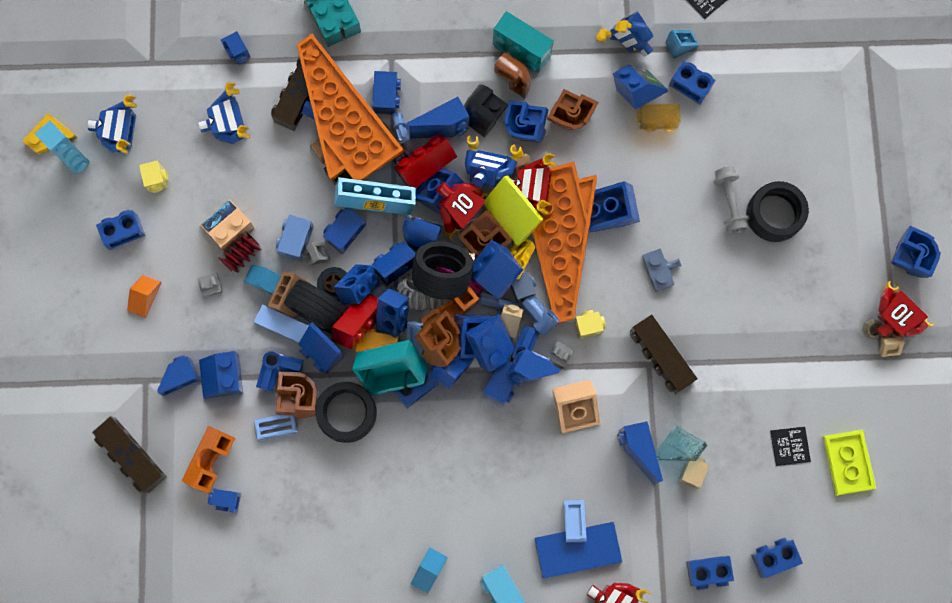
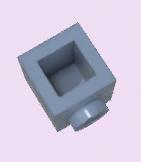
[510,271,536,303]

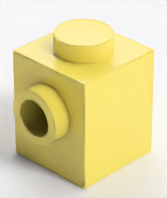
[139,160,169,193]
[574,310,606,339]

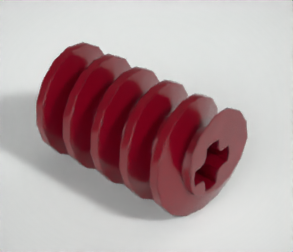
[218,231,262,273]

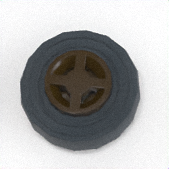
[317,267,347,301]

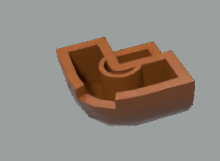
[494,53,531,99]
[547,89,599,130]
[457,209,512,256]
[414,310,461,367]
[275,372,317,419]

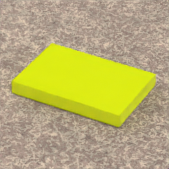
[484,176,543,246]
[822,430,876,496]

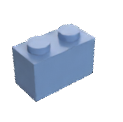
[276,215,314,262]

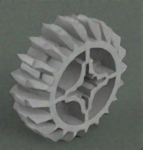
[397,273,448,311]

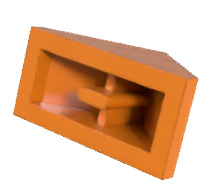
[127,275,162,318]

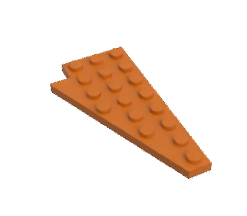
[297,34,404,181]
[532,161,597,324]

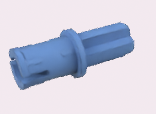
[391,112,410,144]
[479,293,519,311]

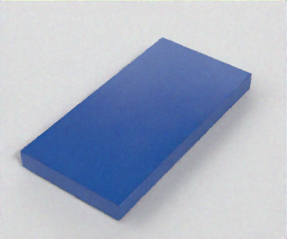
[535,522,622,578]

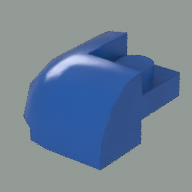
[504,100,549,143]
[402,217,441,250]
[891,225,941,278]

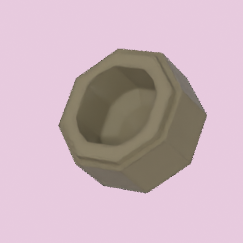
[862,319,882,339]

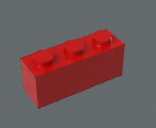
[394,134,458,188]
[332,294,378,350]

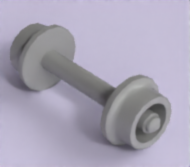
[714,166,750,234]

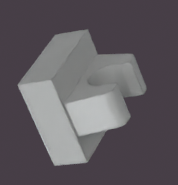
[304,242,330,265]
[198,273,223,298]
[547,341,574,369]

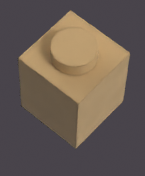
[501,304,523,338]
[678,456,710,489]

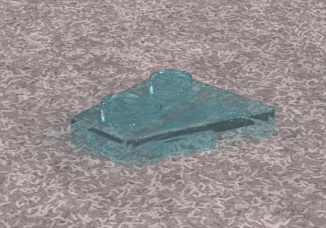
[656,425,708,461]

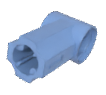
[522,295,559,335]

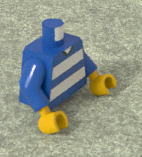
[596,11,653,57]
[198,82,250,144]
[88,94,137,154]
[465,135,524,187]

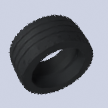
[746,181,809,242]
[412,241,473,300]
[284,279,347,334]
[315,382,377,443]

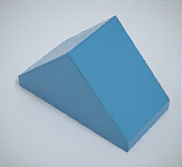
[665,30,700,58]
[244,265,281,294]
[410,548,448,593]

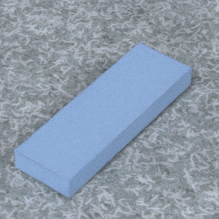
[254,304,308,343]

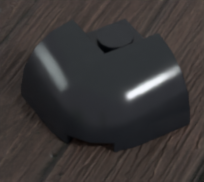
[464,84,508,138]

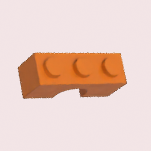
[420,287,479,323]
[181,426,236,494]

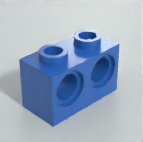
[669,60,716,105]
[96,210,146,250]
[333,264,380,304]
[376,288,409,338]
[394,368,438,409]
[751,538,803,578]
[686,556,734,590]

